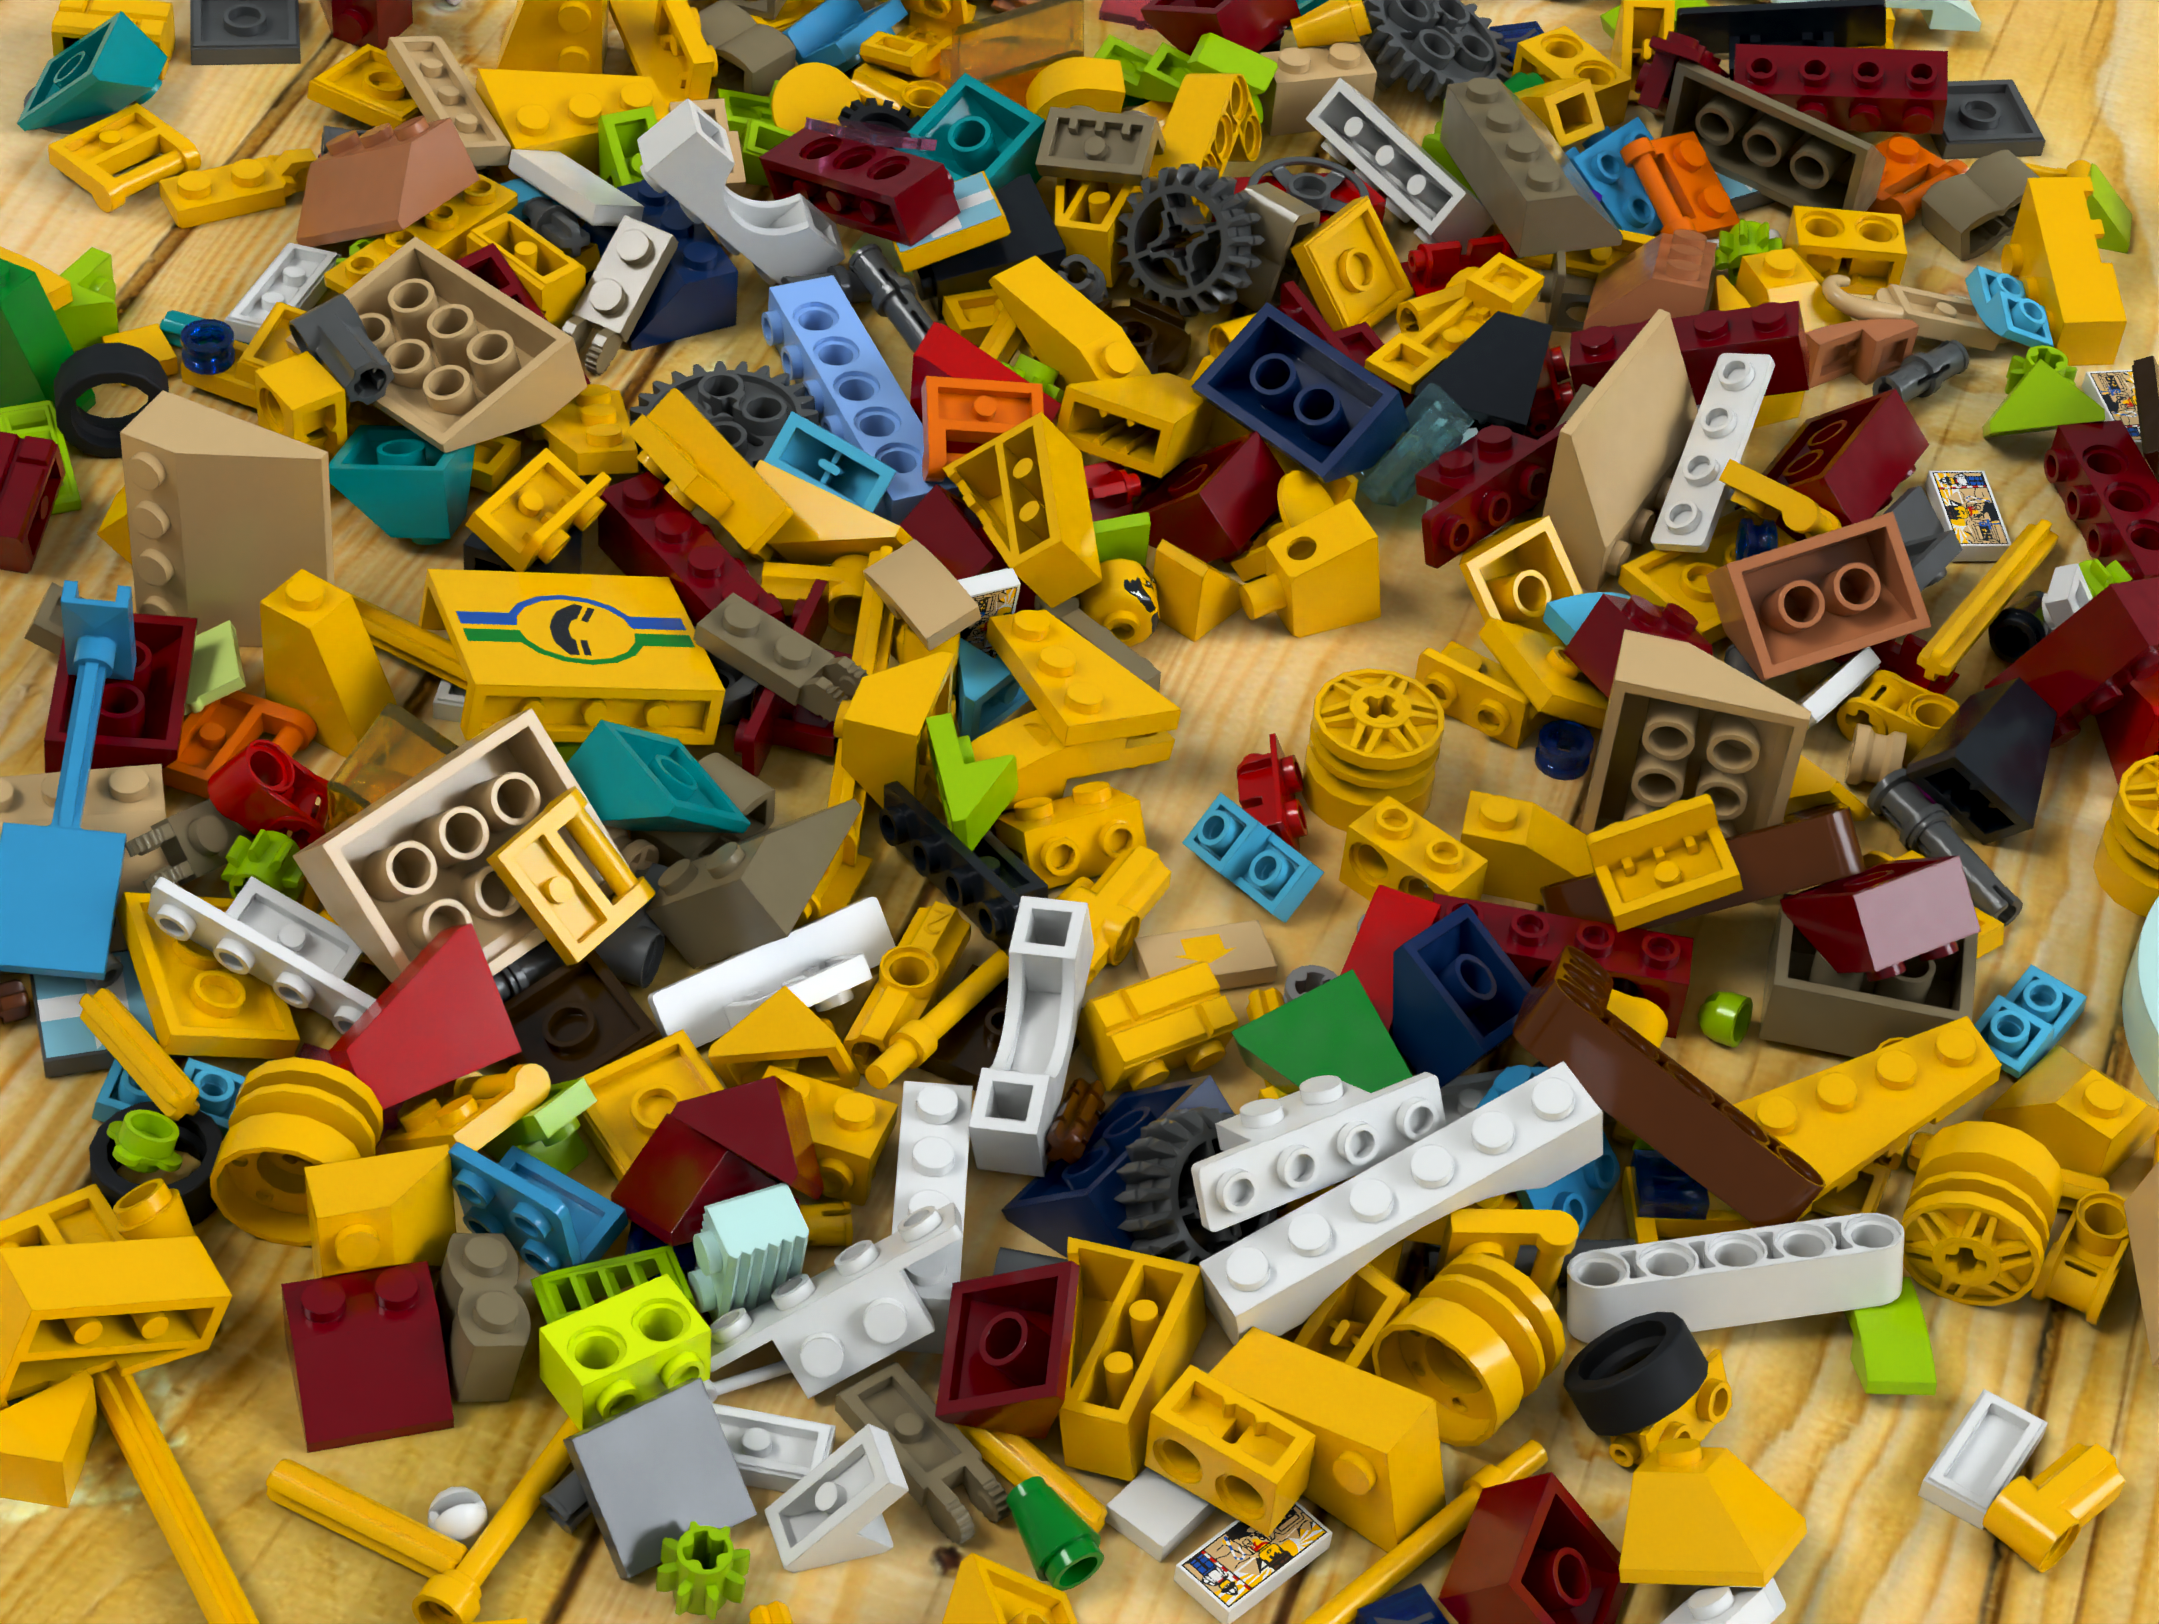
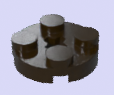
[1095,297,1191,376]

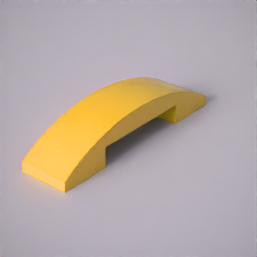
[859,3,976,78]
[1364,252,1545,394]

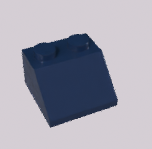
[1392,903,1532,1089]

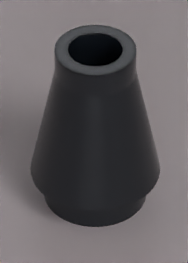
[1988,591,2049,663]

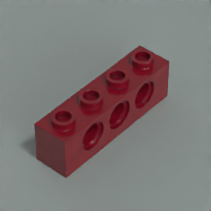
[759,125,961,247]
[2044,420,2159,581]
[1433,893,1694,1039]

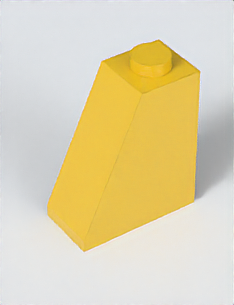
[1056,372,1216,478]
[260,569,406,769]

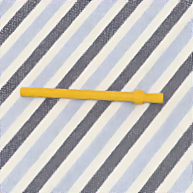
[865,877,1094,1089]
[1300,1439,1548,1624]

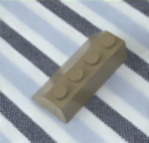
[1661,58,1886,212]
[1440,77,1623,258]

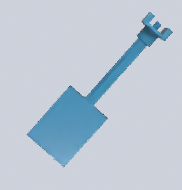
[0,580,137,980]

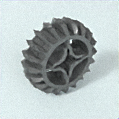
[1115,163,1265,317]
[1113,1106,1289,1266]

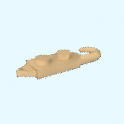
[1822,274,2012,352]

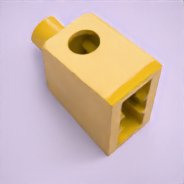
[1239,499,1381,638]

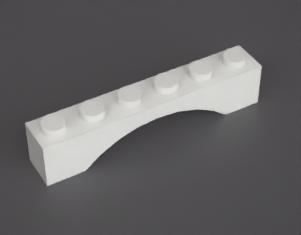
[1199,1061,1603,1346]

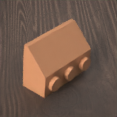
[296,115,480,247]
[1583,229,1717,330]
[1706,511,1932,681]

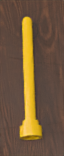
[412,1416,580,1624]

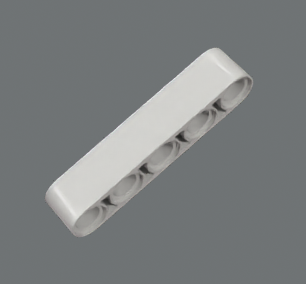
[1567,1213,1905,1343]

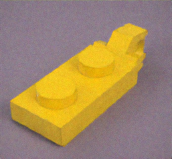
[159,148,317,229]

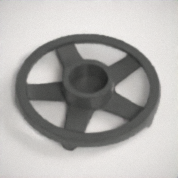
[1247,156,1370,226]

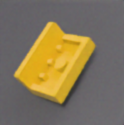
[465,448,612,572]
[995,781,1147,889]
[1585,794,1743,932]
[737,1065,898,1206]

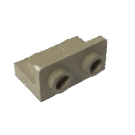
[1035,105,1166,186]

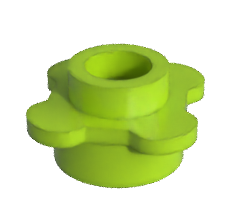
[107,1109,183,1173]

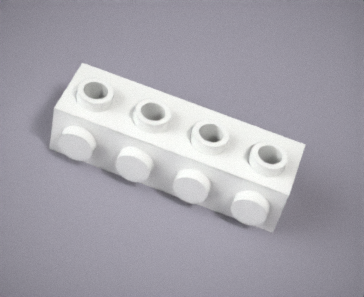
[1306,78,1494,255]

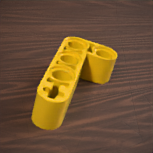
[1133,73,1262,241]

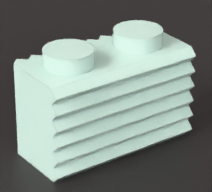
[688,1182,809,1322]

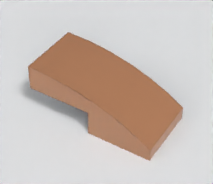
[1805,318,1919,389]

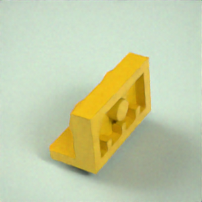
[1415,641,1548,749]

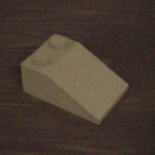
[646,798,862,968]

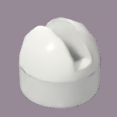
[427,1486,488,1551]

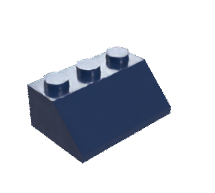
[581,179,738,351]
[1191,302,1410,483]
[1001,1075,1234,1259]

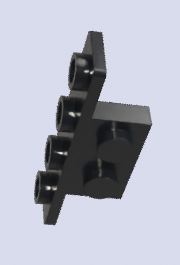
[1676,0,1886,81]
[879,781,1048,957]

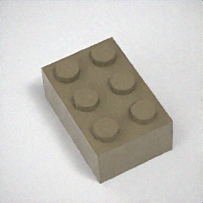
[1759,893,1978,1058]

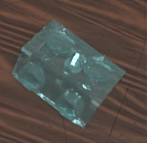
[1358,383,1475,507]

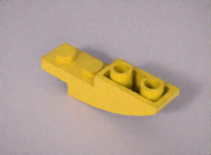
[924,710,1175,810]

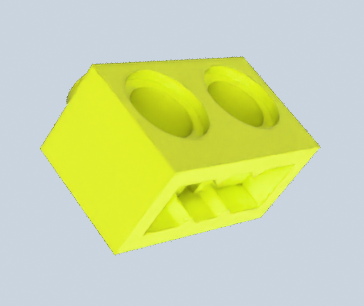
[539,1274,711,1431]

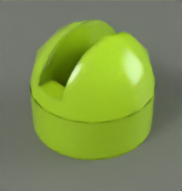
[1697,991,1753,1048]

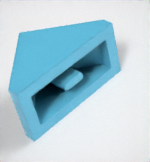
[764,411,897,513]

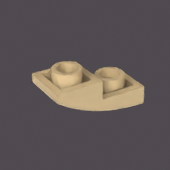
[863,539,981,651]

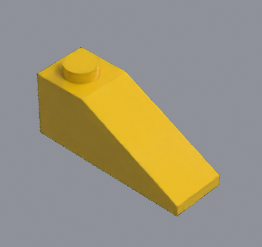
[988,255,1151,397]
[737,460,913,565]
[1460,790,1594,906]

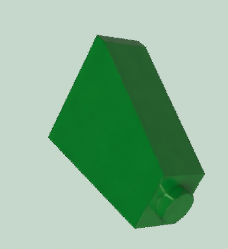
[0,258,96,412]
[1232,969,1413,1095]

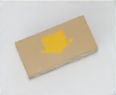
[1132,920,1278,990]

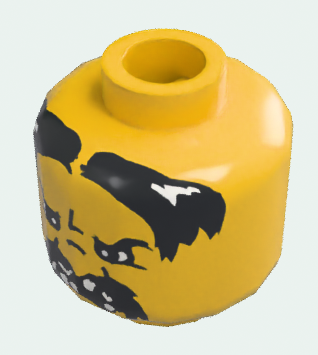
[1079,558,1160,647]

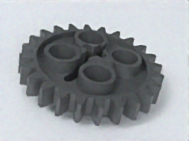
[1363,0,1513,104]
[629,361,819,485]

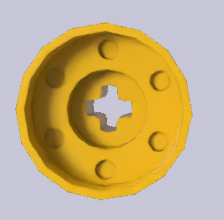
[1302,668,1444,832]
[2093,755,2159,917]
[210,1057,384,1247]
[1901,1121,2064,1306]
[1371,1253,1566,1447]

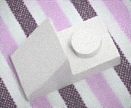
[764,1424,909,1573]

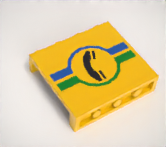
[418,568,726,745]

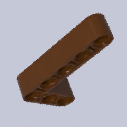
[1540,802,1866,930]
[1512,945,1826,1227]

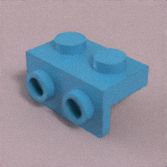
[782,0,908,73]

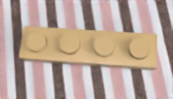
[386,36,511,170]

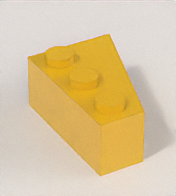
[496,0,608,74]
[475,68,669,182]
[2001,176,2127,366]
[1055,177,1140,288]
[942,412,1103,608]
[0,1236,232,1411]
[1059,1237,1207,1482]
[1208,1327,1446,1553]

